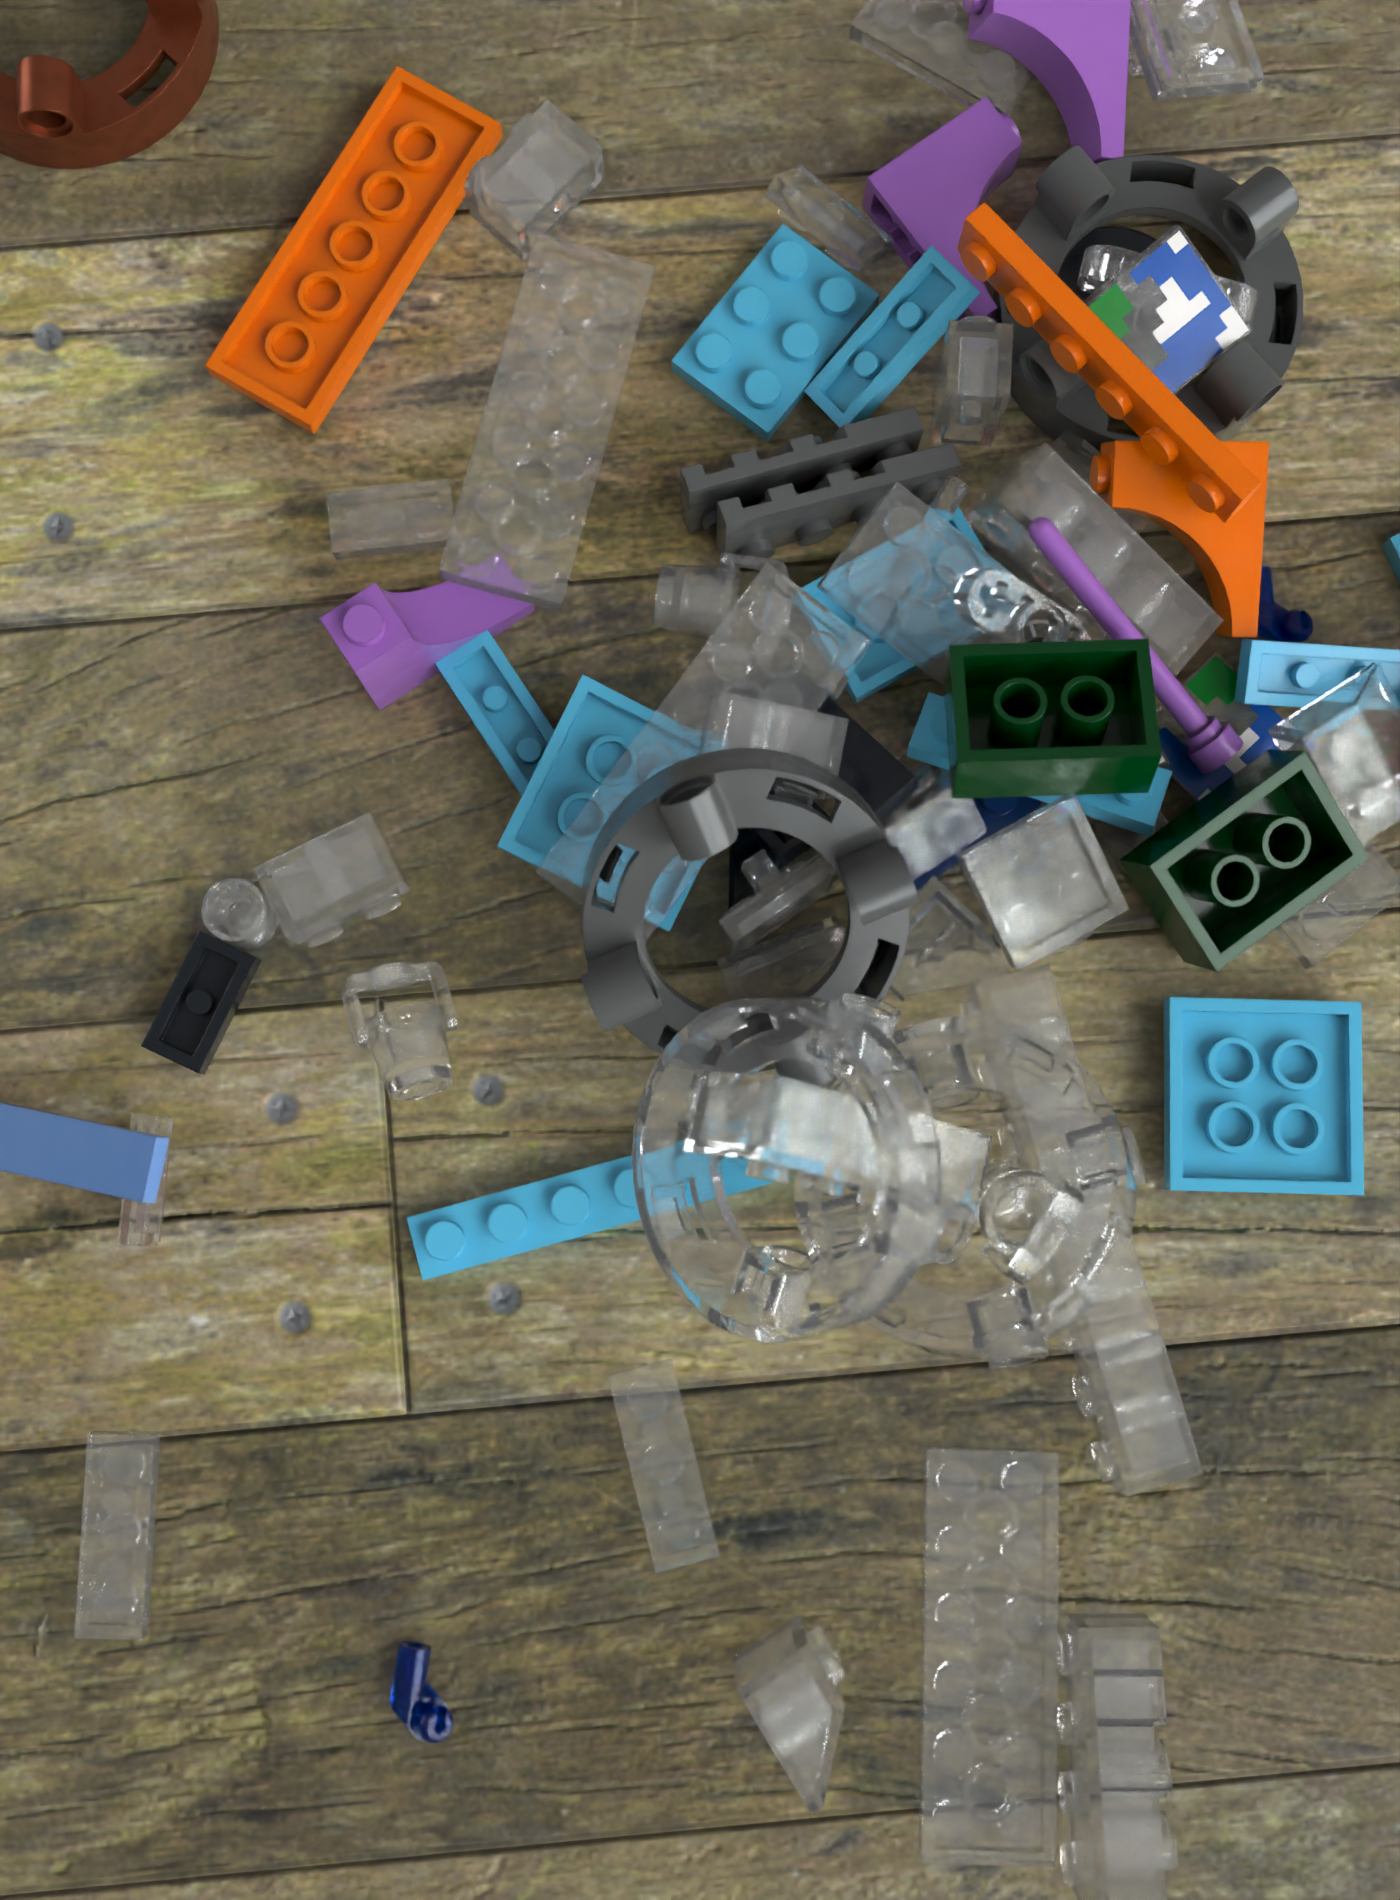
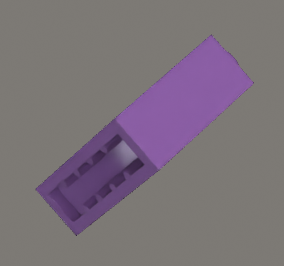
[963,0,1131,164]
[862,97,1023,347]
[319,554,535,710]

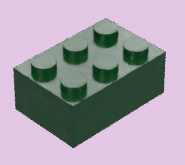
[944,638,1162,799]
[1119,749,1370,972]

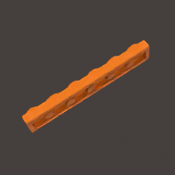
[957,202,1261,523]

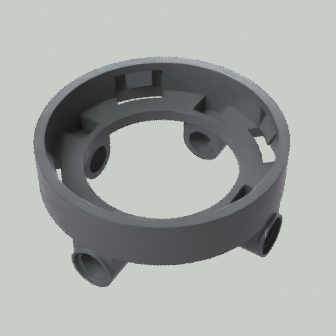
[990,145,1303,459]
[581,748,921,1095]

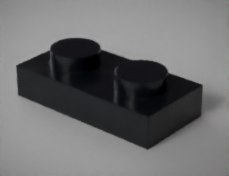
[141,931,262,1075]

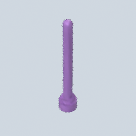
[1028,517,1243,774]

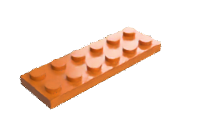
[205,66,503,435]

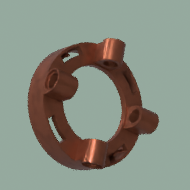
[0,0,219,169]

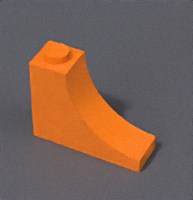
[1090,441,1269,637]

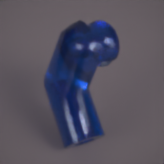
[1257,566,1313,642]
[390,1641,453,1744]

